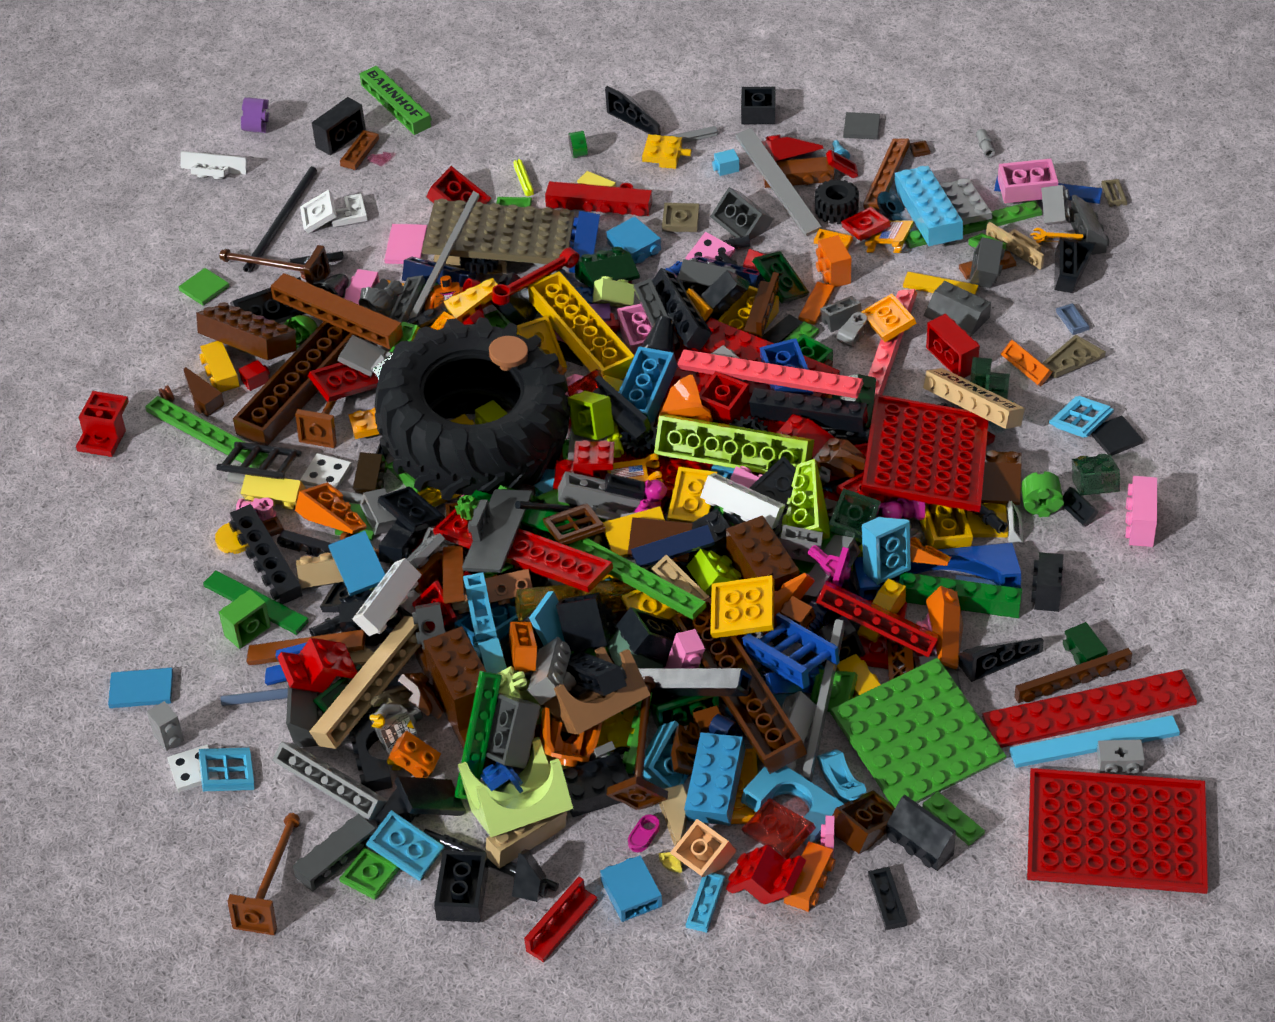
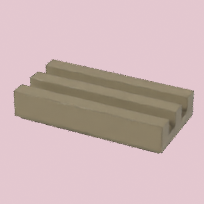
[1101,179,1127,207]

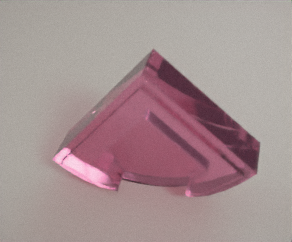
[367,152,391,166]

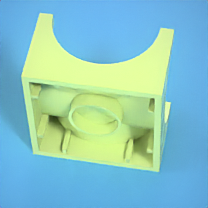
[458,737,573,837]

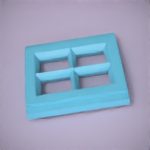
[1049,396,1114,438]
[199,748,254,791]

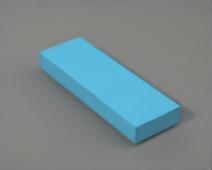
[686,873,726,933]

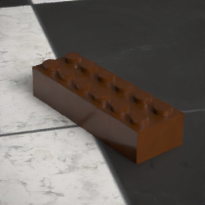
[196,302,297,360]

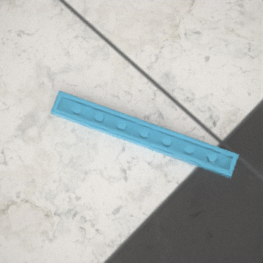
[1009,715,1180,768]

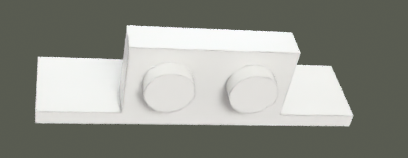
[181,151,247,179]

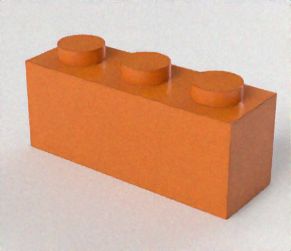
[509,622,537,673]
[784,841,836,912]

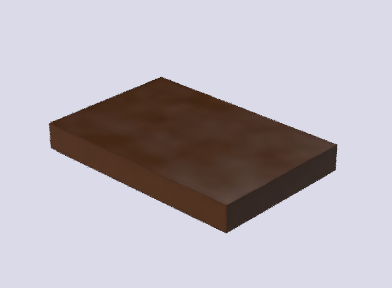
[628,517,693,563]

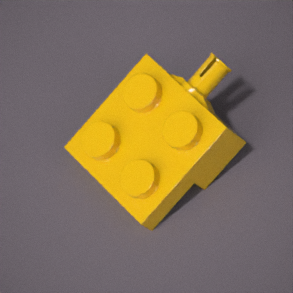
[642,134,692,169]

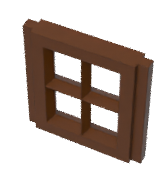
[543,503,606,545]

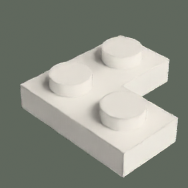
[331,193,367,227]

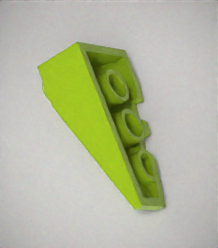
[782,459,830,540]

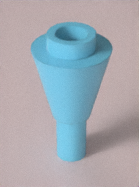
[832,140,850,160]

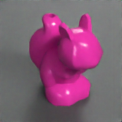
[633,479,667,513]
[877,497,925,520]

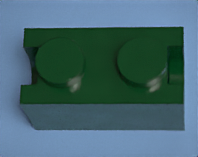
[1063,622,1108,665]

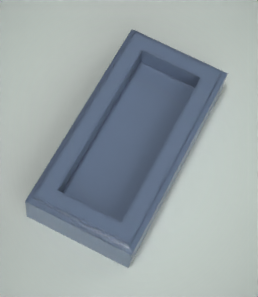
[1056,303,1090,335]

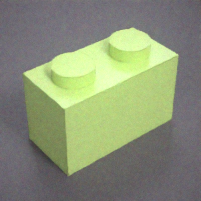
[593,276,635,308]

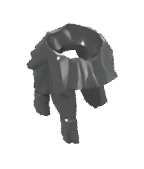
[359,278,403,317]

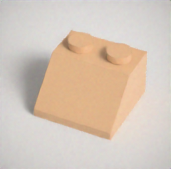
[670,819,736,877]

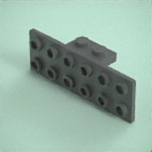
[462,489,533,573]

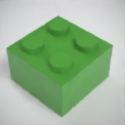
[219,590,271,649]

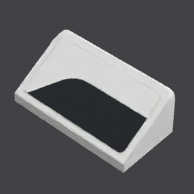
[1007,501,1023,543]

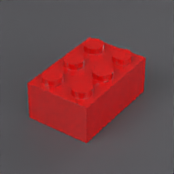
[926,314,980,378]

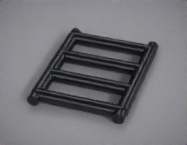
[216,442,302,480]

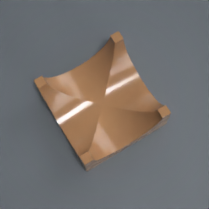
[539,647,650,735]

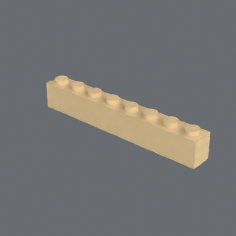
[309,616,430,749]

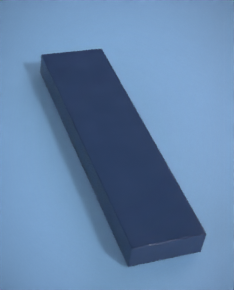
[631,525,715,568]

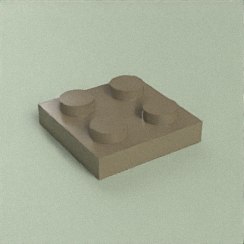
[662,203,700,232]

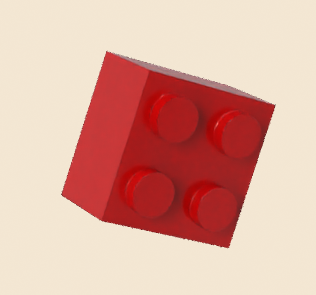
[699,371,750,424]

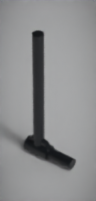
[515,501,593,527]

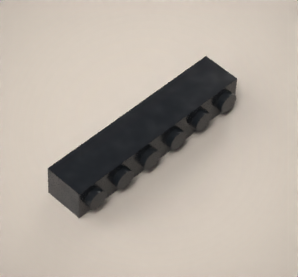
[749,388,868,433]

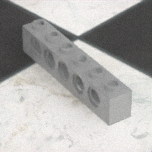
[272,742,388,820]

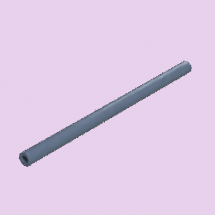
[221,675,403,706]

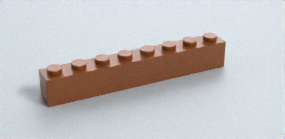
[271,273,403,349]

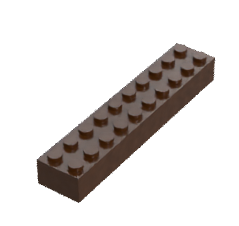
[233,321,365,445]
[674,597,807,774]

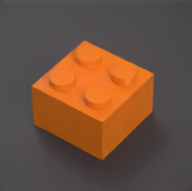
[816,235,852,288]

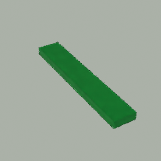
[203,570,309,635]
[454,671,502,799]

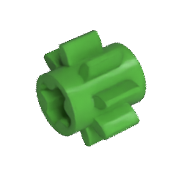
[455,495,479,520]

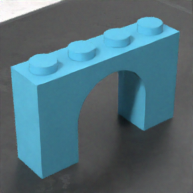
[741,766,844,845]

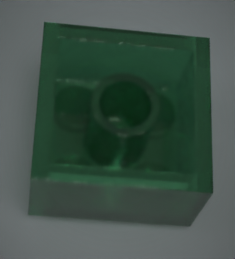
[1072,454,1120,496]

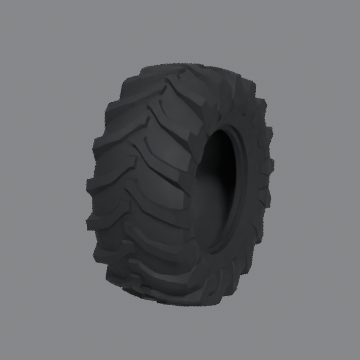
[375,317,570,501]

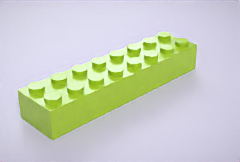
[654,414,814,474]

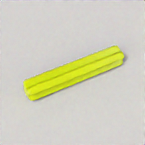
[513,159,534,196]

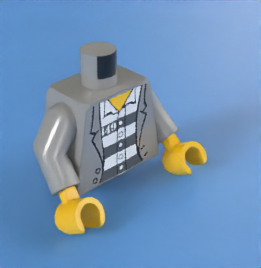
[369,704,423,770]

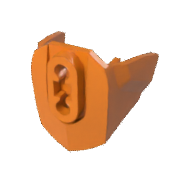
[657,374,713,426]
[539,707,603,767]

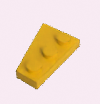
[444,278,498,322]

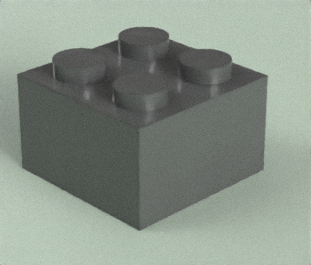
[969,237,1005,288]

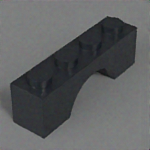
[349,712,393,792]

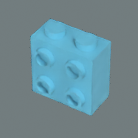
[473,637,506,674]

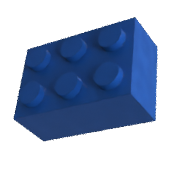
[760,338,814,395]

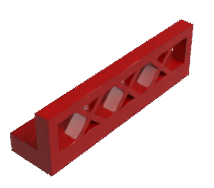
[524,876,598,962]

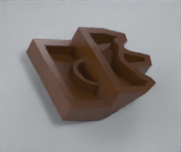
[813,438,866,478]
[398,672,444,720]
[671,722,707,776]

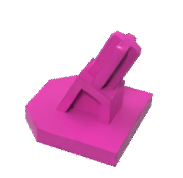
[808,545,851,587]

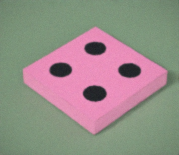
[685,232,735,260]

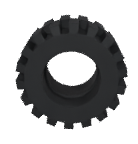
[815,179,859,224]

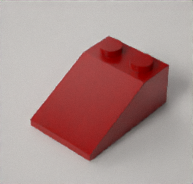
[761,134,824,161]
[426,166,491,204]
[777,414,835,459]
[412,580,457,632]

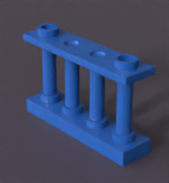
[742,613,839,689]

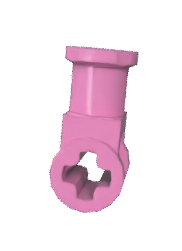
[236,498,277,521]

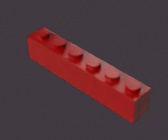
[545,181,652,216]
[816,580,939,658]

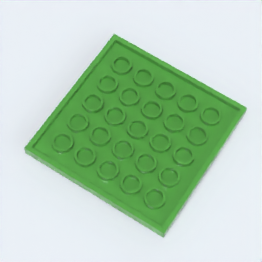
[830,658,1006,808]

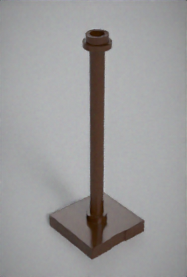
[219,245,331,284]
[607,676,668,810]

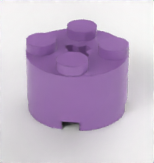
[241,97,269,133]

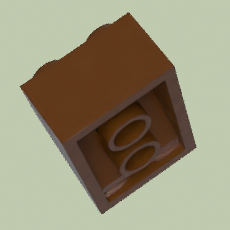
[981,450,1022,505]
[832,790,895,854]

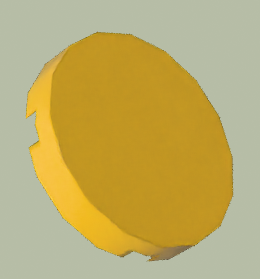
[215,523,246,554]

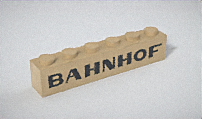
[923,368,1025,429]

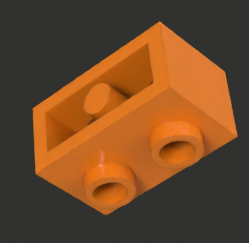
[388,731,441,778]

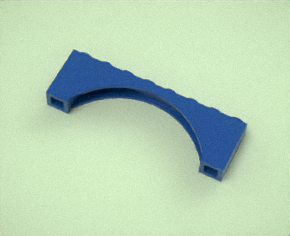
[853,543,1022,600]

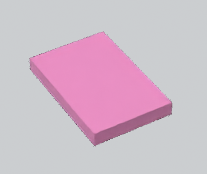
[384,224,427,264]

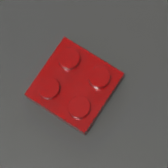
[841,207,891,241]

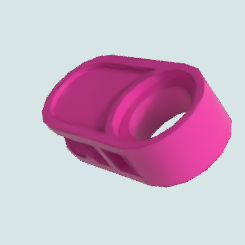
[628,814,660,852]

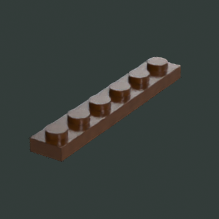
[1014,648,1132,703]

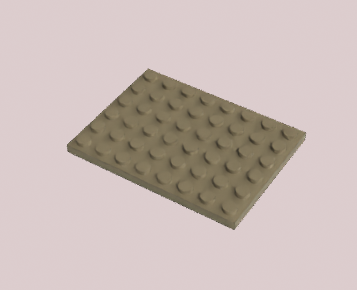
[422,199,574,264]

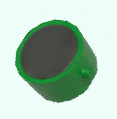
[568,131,588,158]

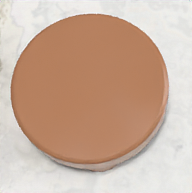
[489,336,528,371]

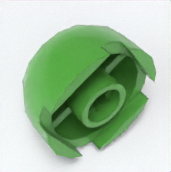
[284,315,318,349]

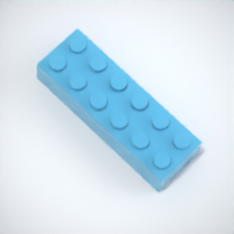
[895,166,963,246]

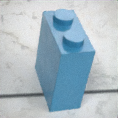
[607,216,661,264]
[600,855,662,922]

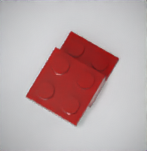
[76,391,129,457]
[554,440,615,489]
[277,638,357,693]
[726,845,807,905]

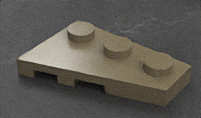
[1042,335,1106,378]

